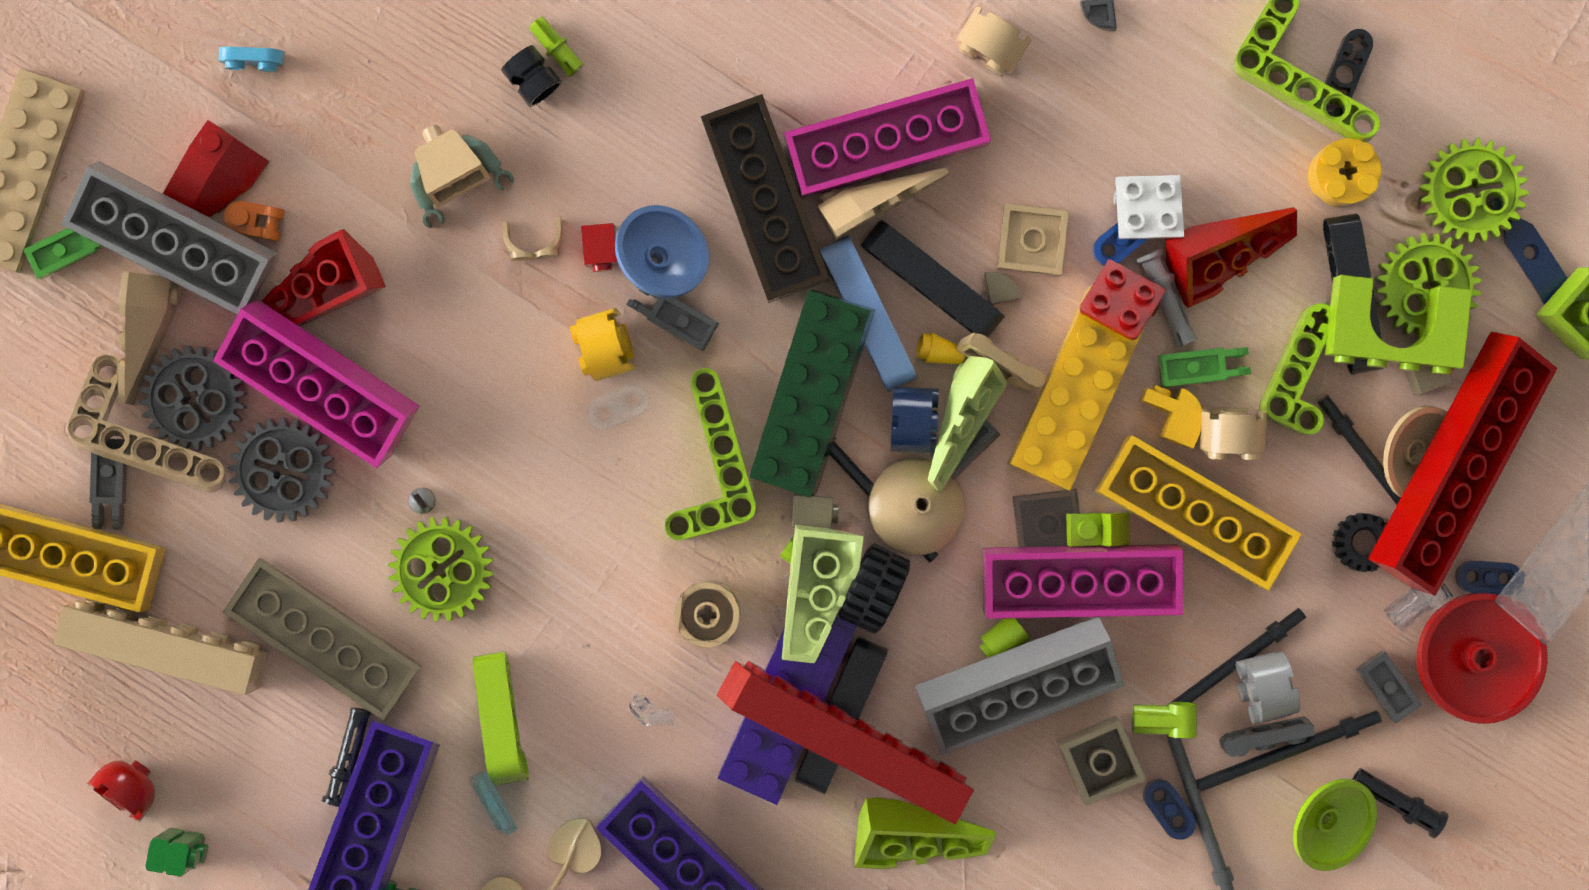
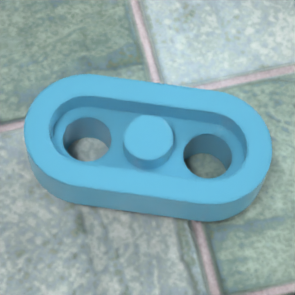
[218,47,285,72]

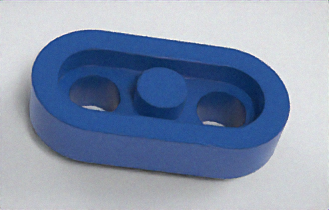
[1092,222,1147,266]

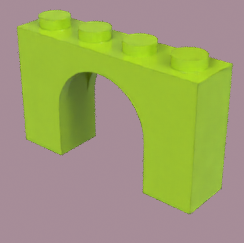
[1325,275,1472,375]

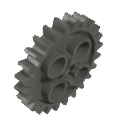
[139,346,247,451]
[228,417,336,523]

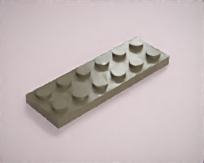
[223,558,422,721]

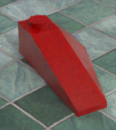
[163,120,270,218]
[1165,207,1298,308]
[261,229,386,326]

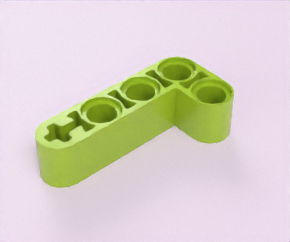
[1259,303,1330,435]
[473,651,529,786]

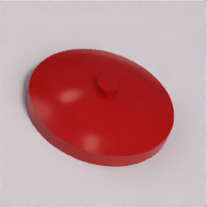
[1417,593,1548,724]

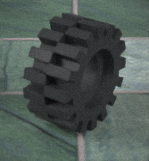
[1332,513,1387,572]

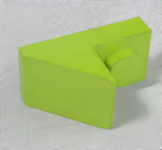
[1066,512,1130,547]

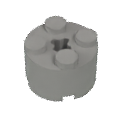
[1236,651,1300,725]

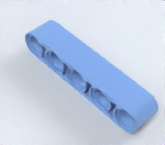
[819,236,917,392]

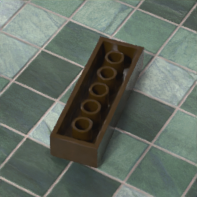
[701,94,829,303]

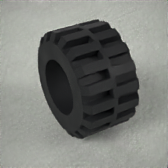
[839,543,910,634]

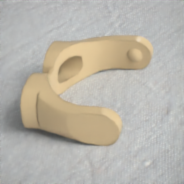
[503,217,563,261]

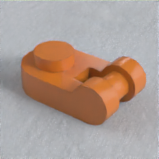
[224,201,285,242]

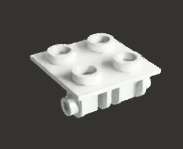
[1113,175,1184,239]

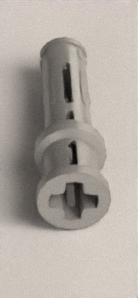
[1136,248,1197,347]

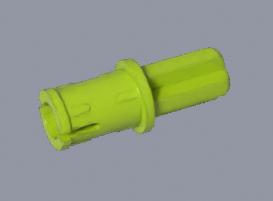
[530,17,584,77]

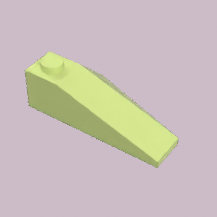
[928,356,1008,492]

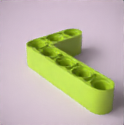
[1234,0,1380,143]
[664,368,757,541]

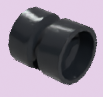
[501,45,562,107]

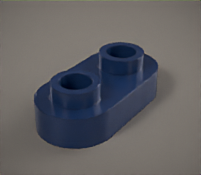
[1455,560,1523,595]
[1143,779,1196,840]

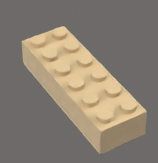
[53,599,269,695]

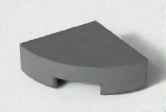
[1080,0,1117,31]

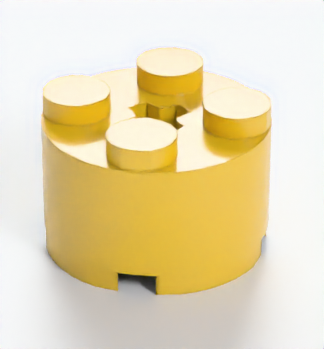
[1308,138,1382,207]
[570,308,635,381]

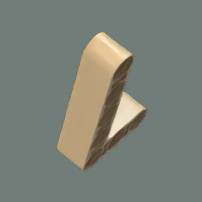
[67,354,225,493]

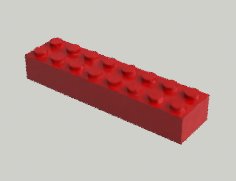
[1368,331,1557,596]
[716,661,974,825]

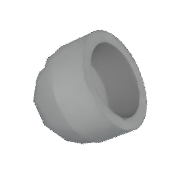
[408,488,436,514]

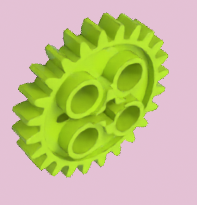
[1419,137,1529,244]
[1374,233,1482,338]
[388,517,495,622]

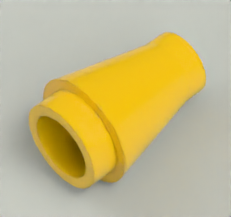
[916,332,965,365]

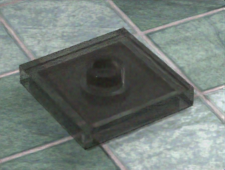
[1012,488,1080,547]

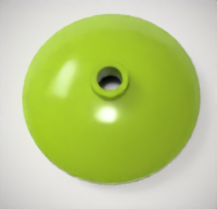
[1293,779,1377,871]

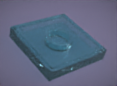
[469,771,518,835]

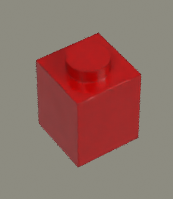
[581,223,619,272]

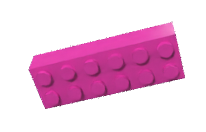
[784,78,991,199]
[213,299,420,468]
[983,544,1183,619]

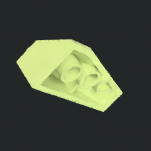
[782,525,864,663]

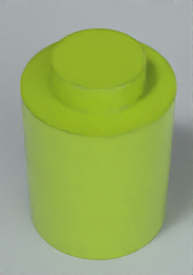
[979,618,1030,658]

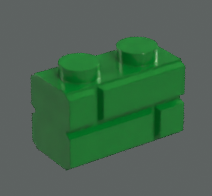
[145,828,208,877]

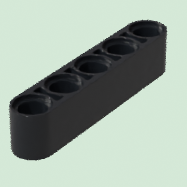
[1323,213,1384,375]
[861,219,1005,338]
[795,636,888,794]

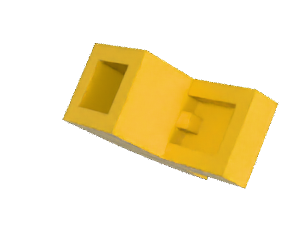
[1138,385,1202,449]

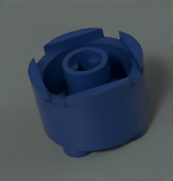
[891,387,939,454]

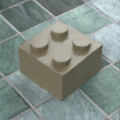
[1056,716,1146,806]

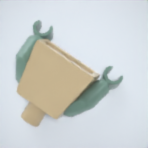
[410,125,514,228]

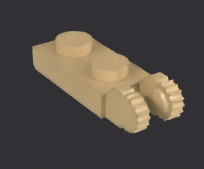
[956,333,1047,393]

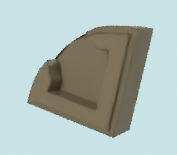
[984,272,1023,304]

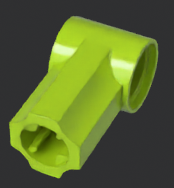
[1132,702,1197,738]

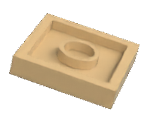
[997,203,1069,276]

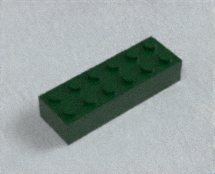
[749,290,875,498]

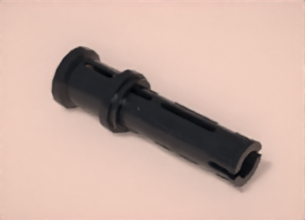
[321,707,371,807]
[1352,767,1449,838]

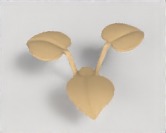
[481,818,602,890]

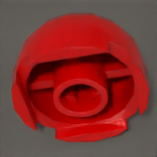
[87,760,155,822]

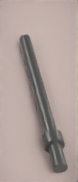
[1166,734,1234,890]

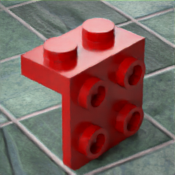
[1079,259,1166,340]

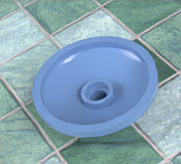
[615,205,709,298]

